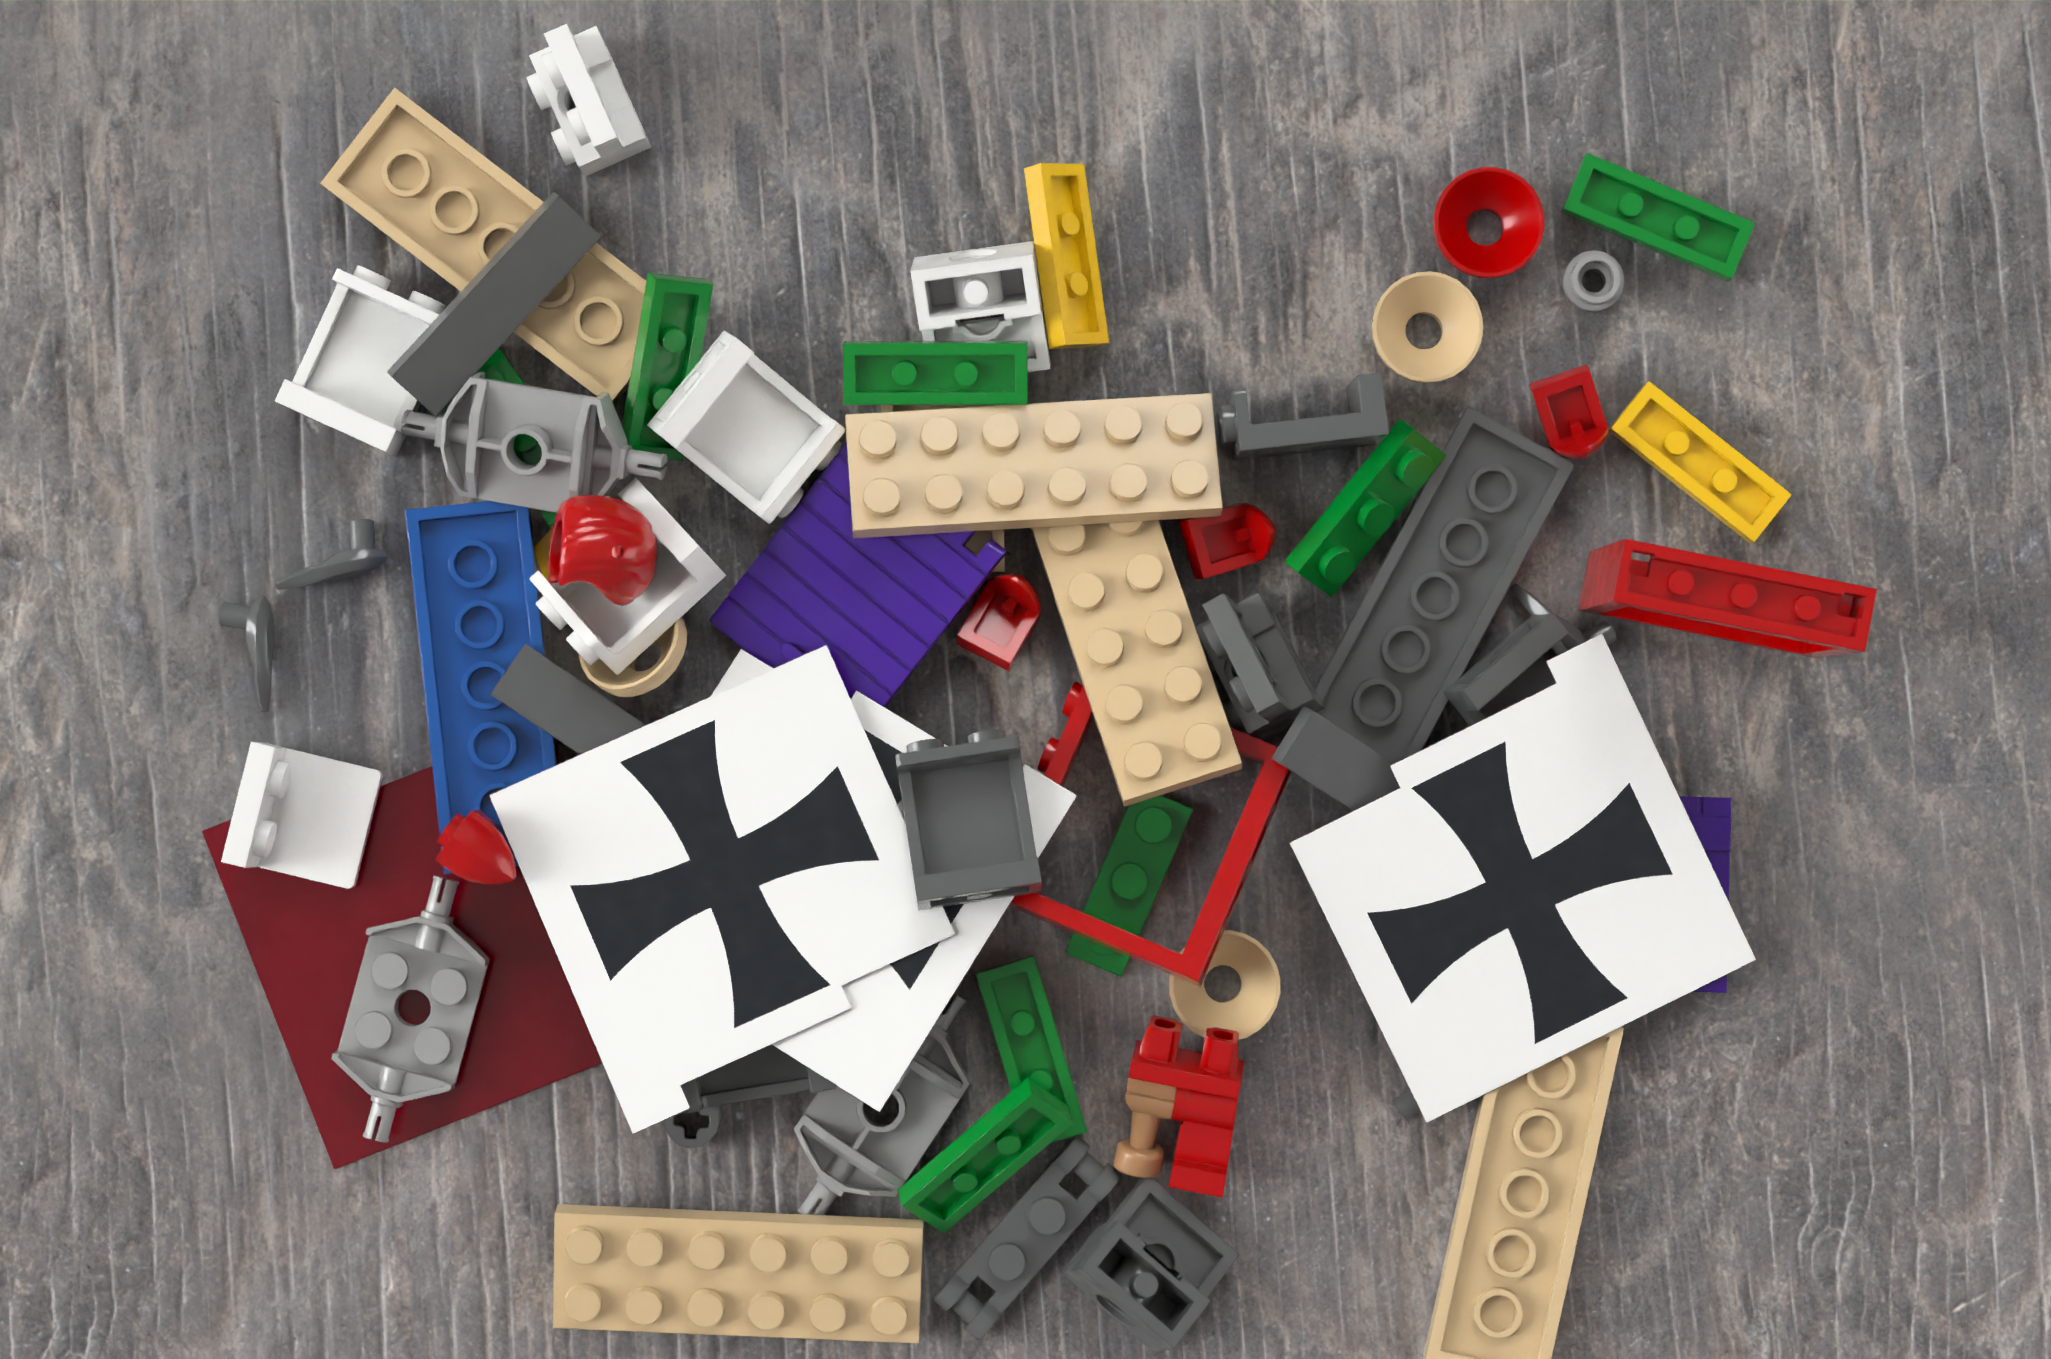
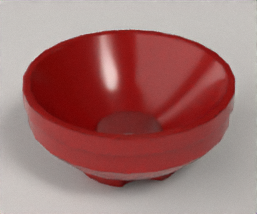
[1433,167,1545,278]

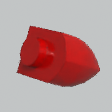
[1529,364,1609,459]
[1179,503,1276,579]
[956,574,1041,672]
[435,810,516,884]

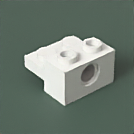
[526,24,651,177]
[910,241,1051,372]

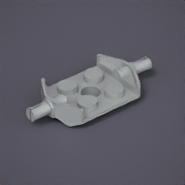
[401,371,668,513]
[331,875,490,1143]
[794,994,970,1215]

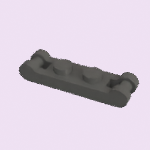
[932,1135,1122,1340]

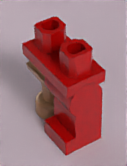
[1113,1015,1244,1198]

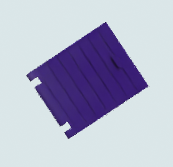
[709,441,1007,708]

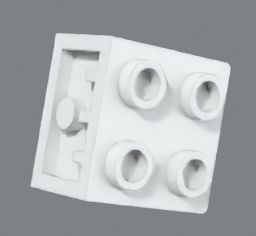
[221,742,383,889]

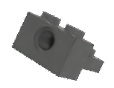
[1195,592,1325,741]
[1061,1178,1240,1352]

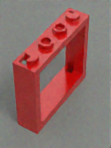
[1578,539,1877,658]
[1009,682,1291,987]

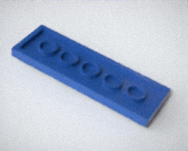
[405,501,558,874]

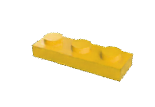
[1024,163,1109,349]
[1609,381,1792,544]

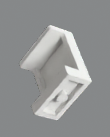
[275,265,446,456]
[647,331,846,524]
[529,478,726,675]

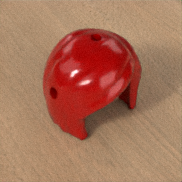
[547,495,658,606]

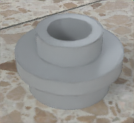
[1562,250,1624,312]

